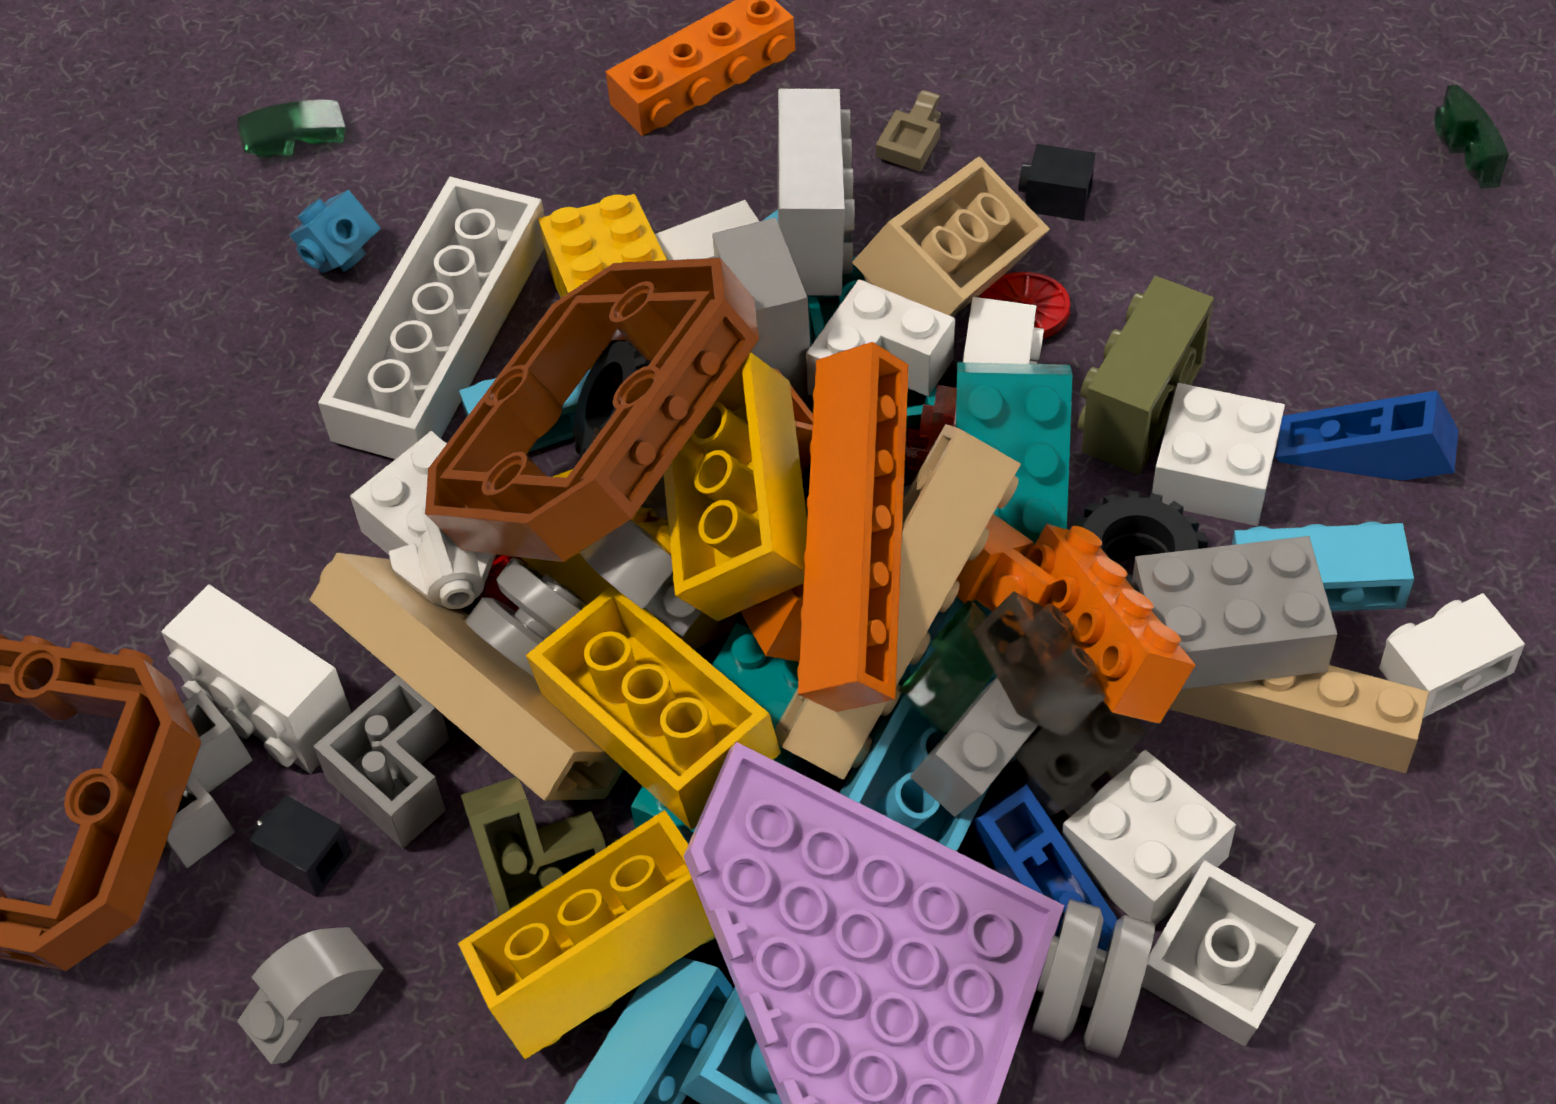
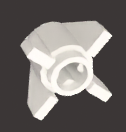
[388,507,496,609]

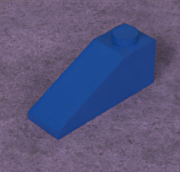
[1276,390,1459,481]
[968,785,1118,950]

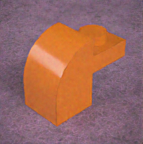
[956,514,1058,633]

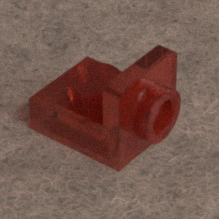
[905,385,957,471]

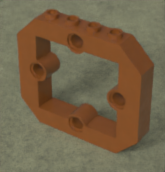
[425,258,759,562]
[0,634,202,971]

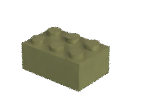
[1077,275,1214,475]

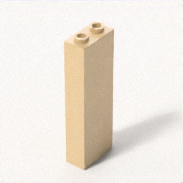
[309,553,624,801]

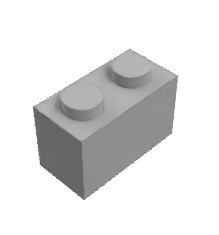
[910,672,1049,817]

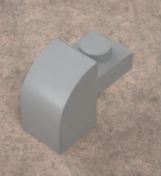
[580,520,702,637]
[237,927,384,1064]

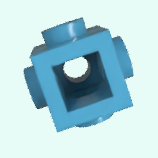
[289,190,381,273]

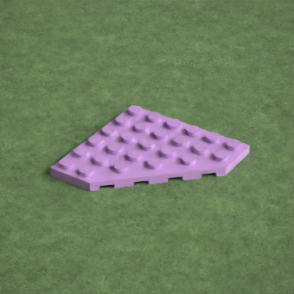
[683,742,1065,1104]

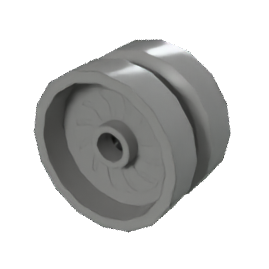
[465,556,588,678]
[1032,899,1155,1058]

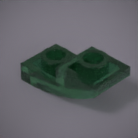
[1434,85,1509,189]
[237,100,346,157]
[898,600,1010,735]

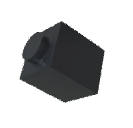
[1018,144,1096,221]
[249,795,352,897]

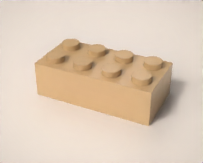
[852,156,1050,317]

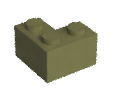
[461,777,606,916]

